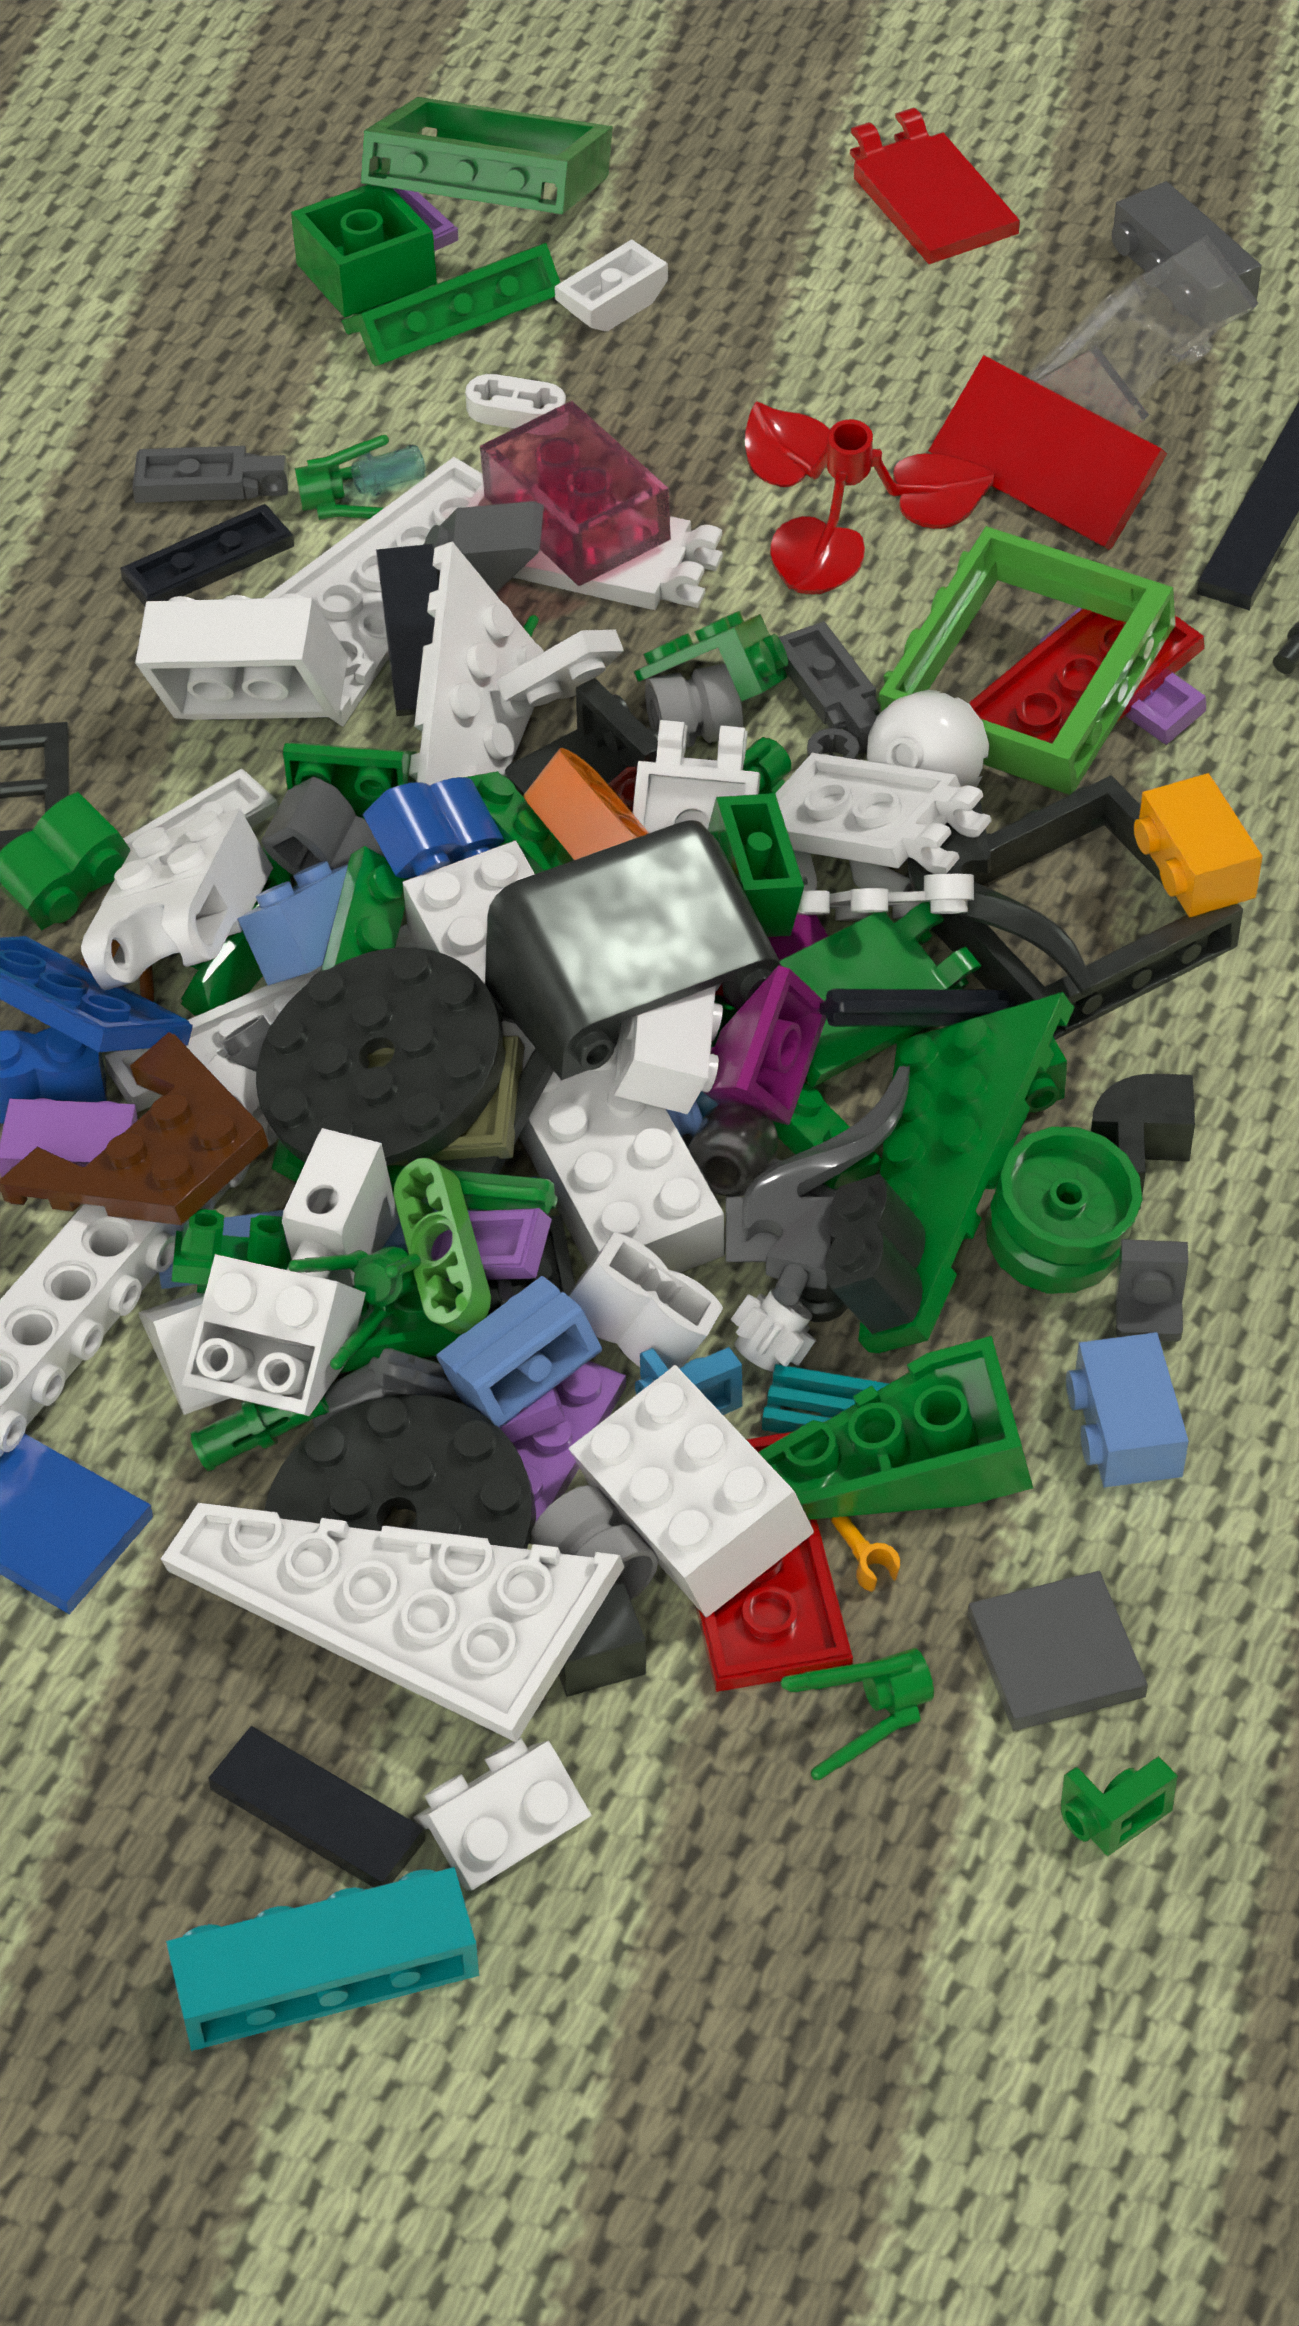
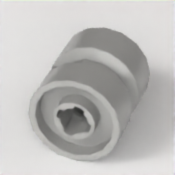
[645,663,743,748]
[530,1485,659,1600]

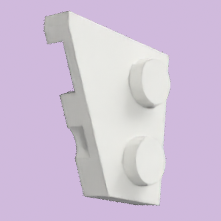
[496,629,624,707]

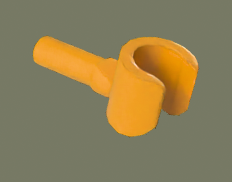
[831,1516,900,1592]

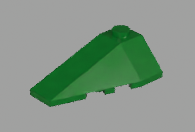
[758,1336,1033,1520]

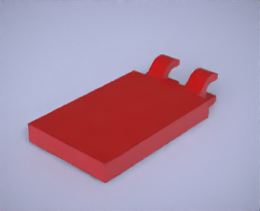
[850,107,1020,265]

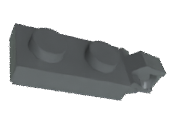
[132,446,289,503]
[779,621,880,754]

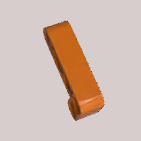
[524,748,649,860]

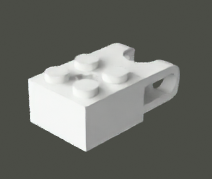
[81,808,273,990]

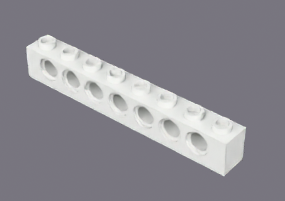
[0,1055,278,1457]

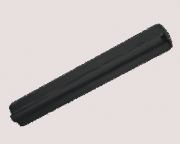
[819,988,1017,1027]

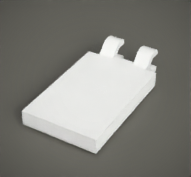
[513,488,723,610]
[633,720,760,833]
[775,753,991,874]

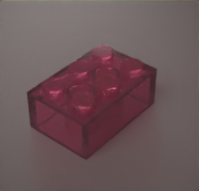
[480,401,671,586]

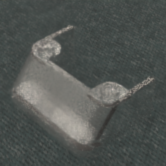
[1025,235,1259,430]

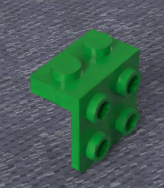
[633,610,788,702]

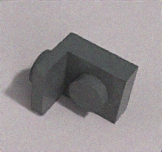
[1115,1239,1189,1342]

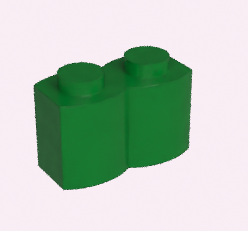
[0,792,131,931]

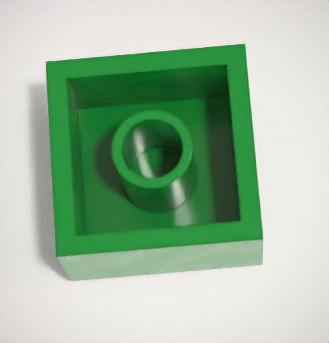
[291,184,437,318]

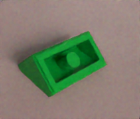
[181,904,263,1016]

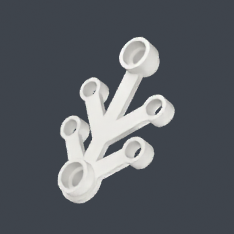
[797,874,974,921]

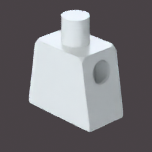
[282,1128,399,1287]

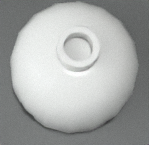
[866,690,989,787]

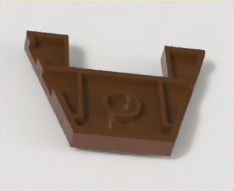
[0,1032,269,1226]

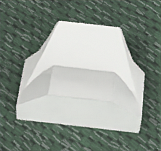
[555,239,668,331]

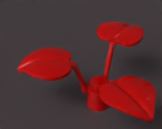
[745,401,994,595]

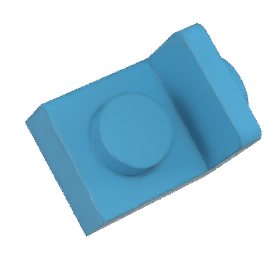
[635,1347,743,1415]

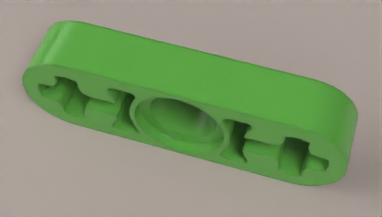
[394,1158,491,1334]

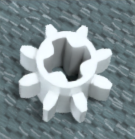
[730,1289,816,1371]

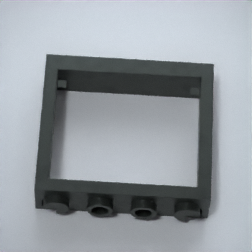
[914,775,1243,1040]

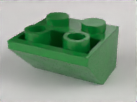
[283,742,417,820]

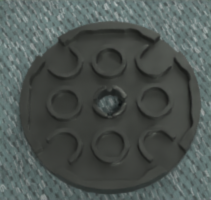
[256,947,506,1165]
[264,1394,536,1549]

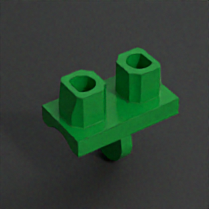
[171,1209,292,1293]

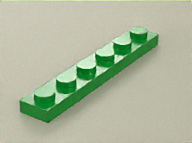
[271,846,412,1182]

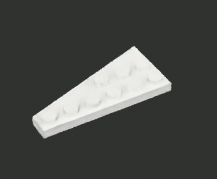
[409,541,544,878]

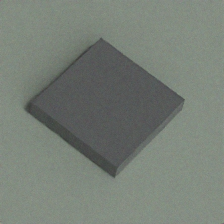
[968,1570,1148,1731]

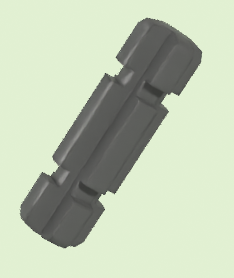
[369,1348,462,1403]

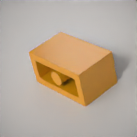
[1134,773,1263,918]

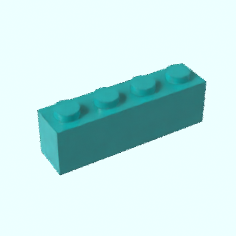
[166,1867,479,2051]

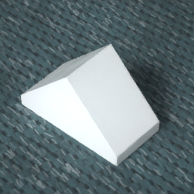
[139,1292,230,1415]

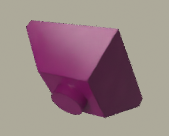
[702,966,827,1125]

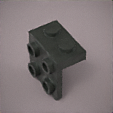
[505,678,658,812]

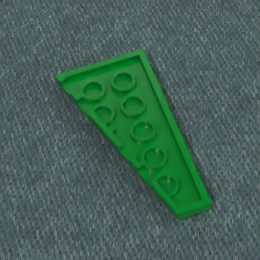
[858,992,1074,1353]

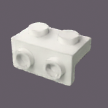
[413,1738,592,1891]

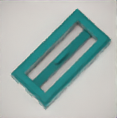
[762,1364,889,1433]

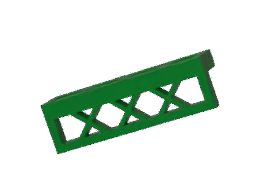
[341,243,561,366]

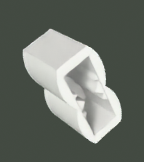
[569,1233,723,1369]

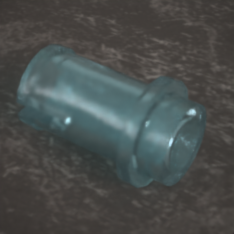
[351,444,425,496]

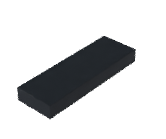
[120,504,294,606]
[376,544,439,717]
[208,1726,426,1888]

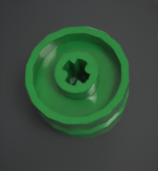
[985,1127,1143,1294]

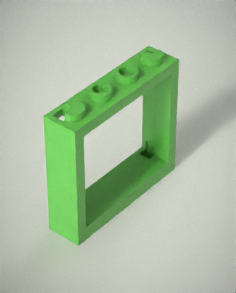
[877,526,1176,795]

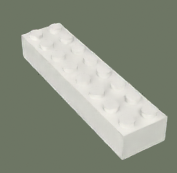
[403,841,724,1273]

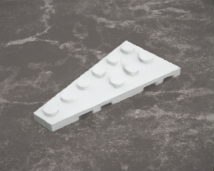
[264,457,495,727]
[161,1503,624,1743]

